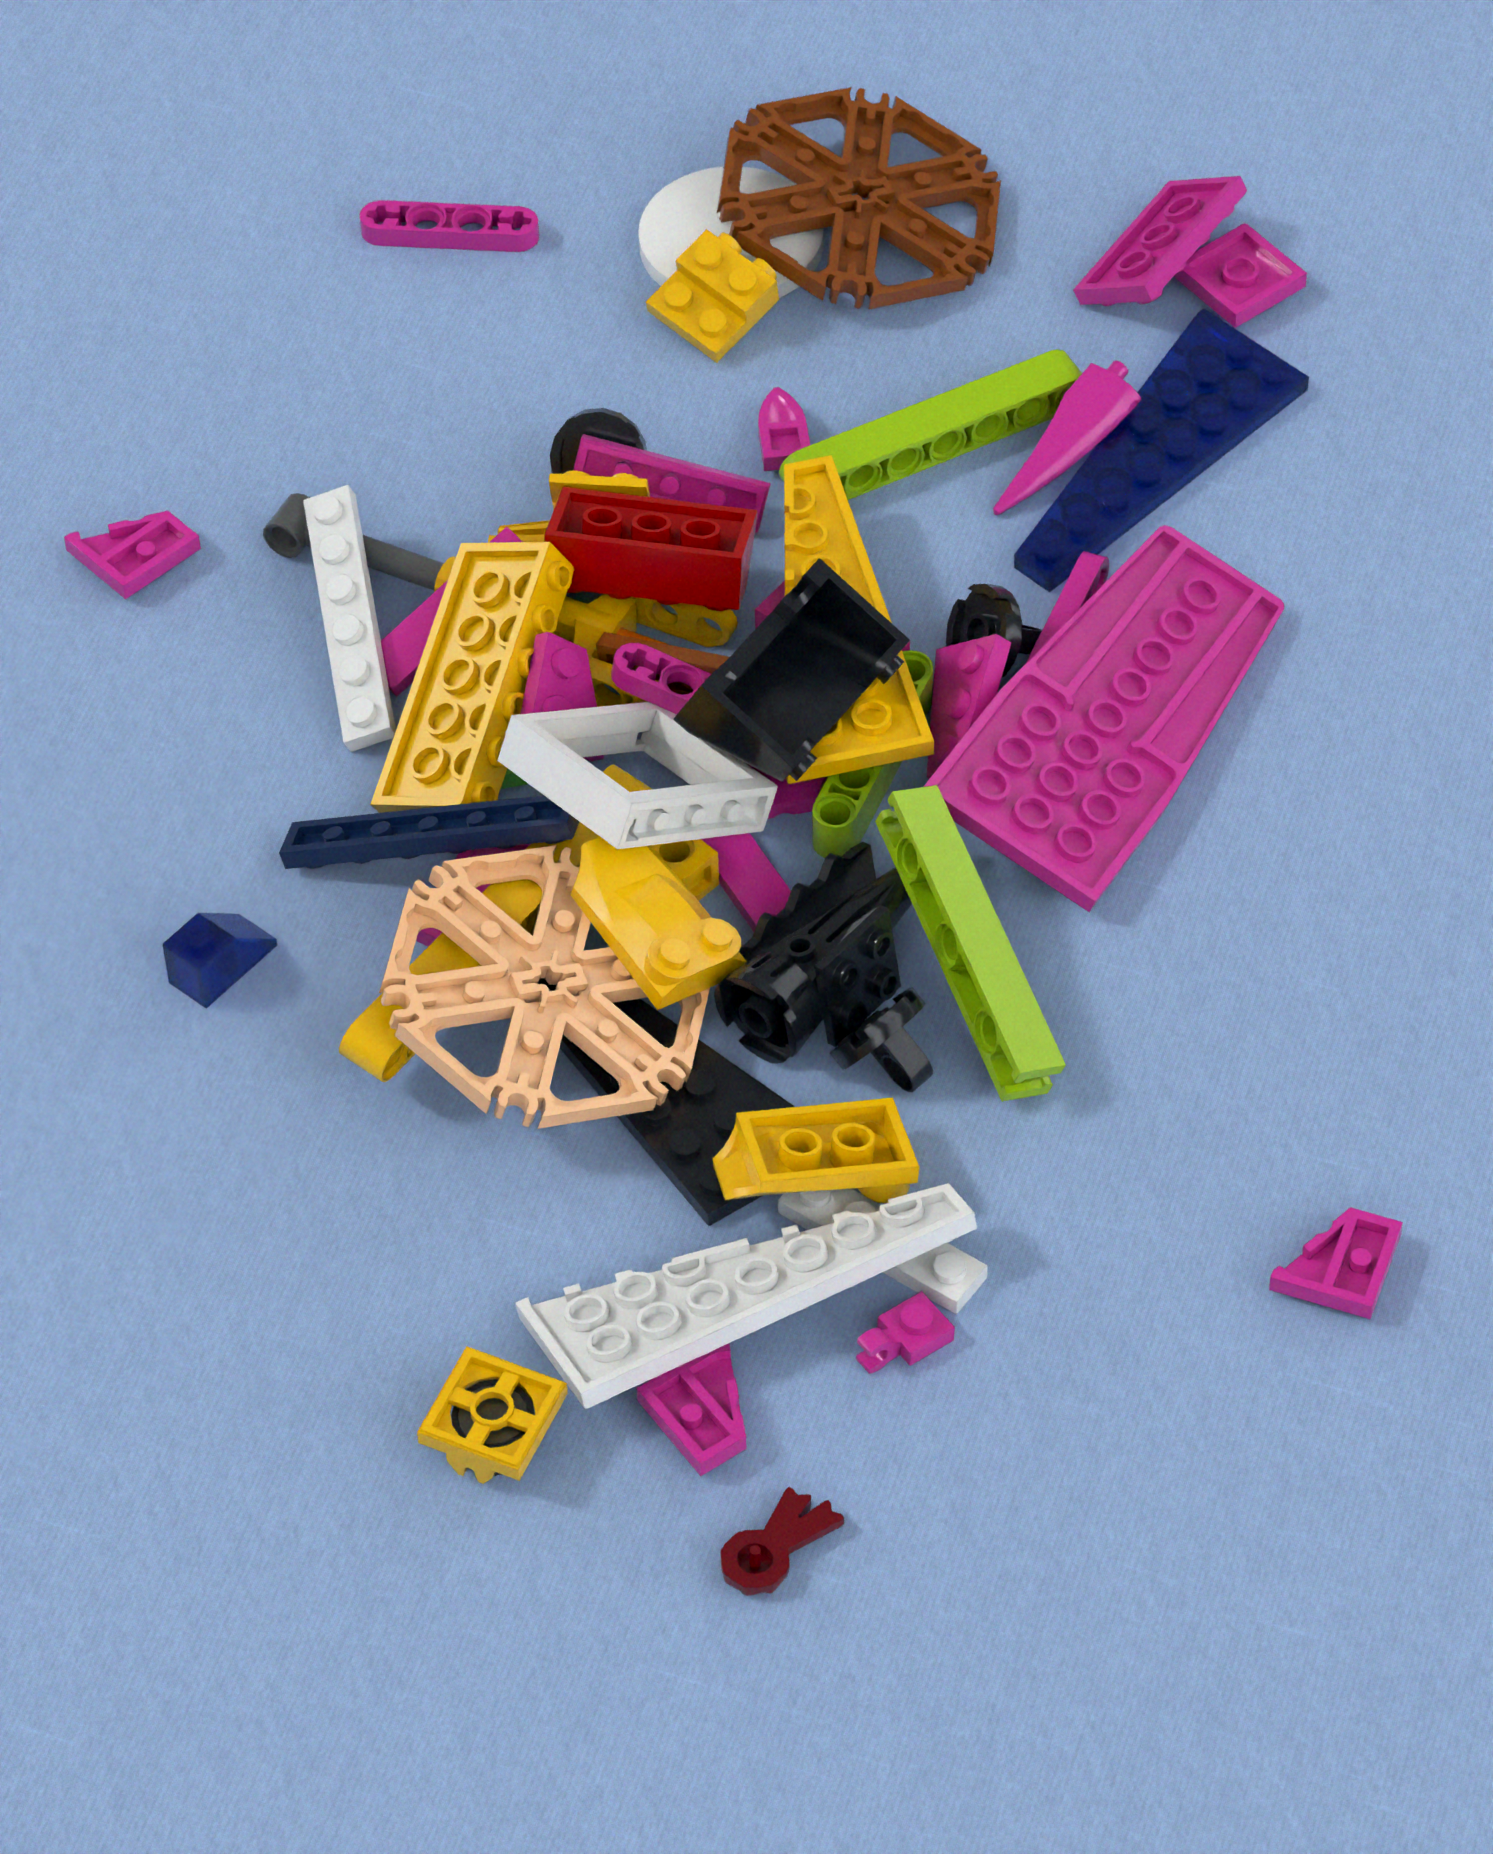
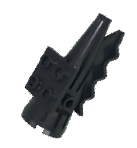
[714,842,912,1063]

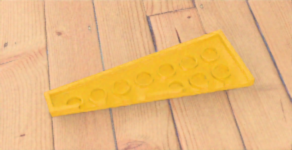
[784,455,934,784]

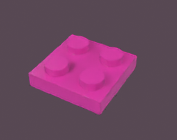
[1174,223,1307,328]

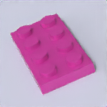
[1073,176,1247,306]

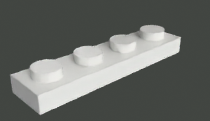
[778,1189,987,1315]

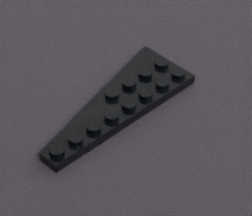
[538,978,795,1226]

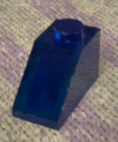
[162,912,277,1009]

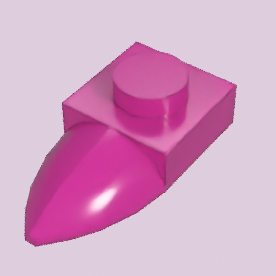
[758,387,810,471]

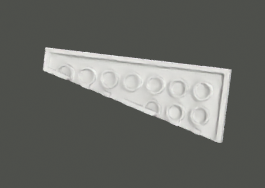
[515,1183,977,1410]

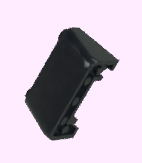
[673,558,910,782]

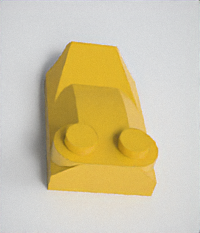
[570,836,747,1010]
[713,1097,919,1203]

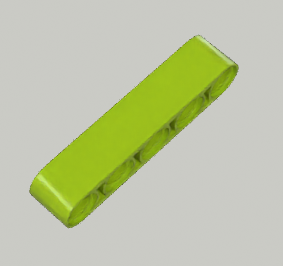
[812,650,933,858]

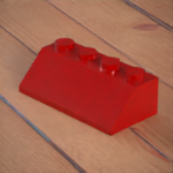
[544,487,757,611]

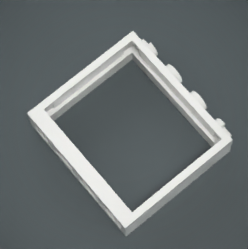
[497,702,778,849]

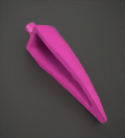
[993,360,1141,515]

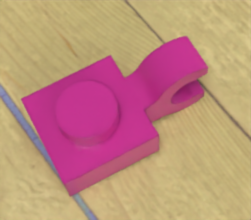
[856,1291,955,1374]

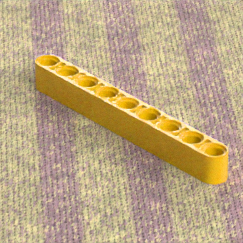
[339,764,652,1083]

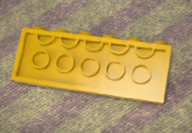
[370,542,574,813]

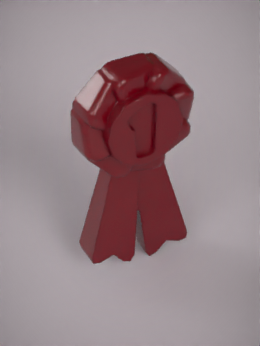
[720,1487,844,1596]

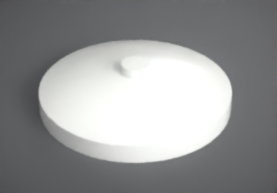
[638,167,824,298]

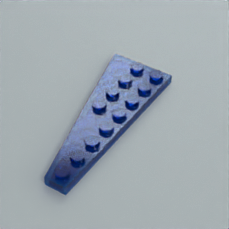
[1014,309,1309,593]

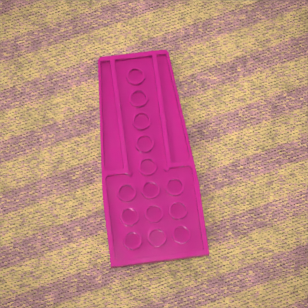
[924,525,1284,912]

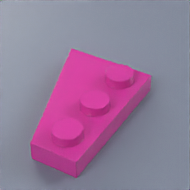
[926,634,1012,779]

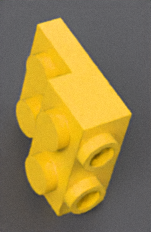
[646,229,779,363]

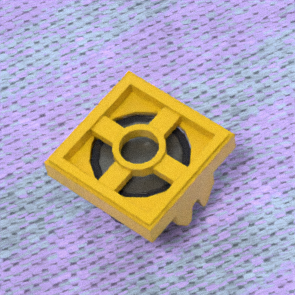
[417,1346,568,1484]

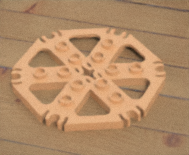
[379,845,710,1129]

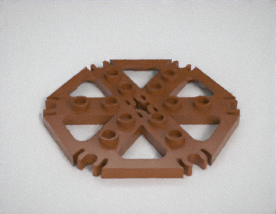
[717,87,1001,310]

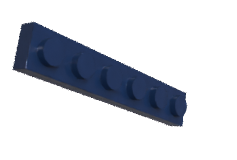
[279,795,579,869]

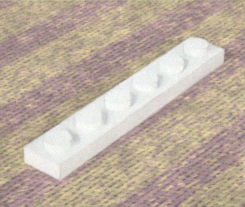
[303,485,396,752]

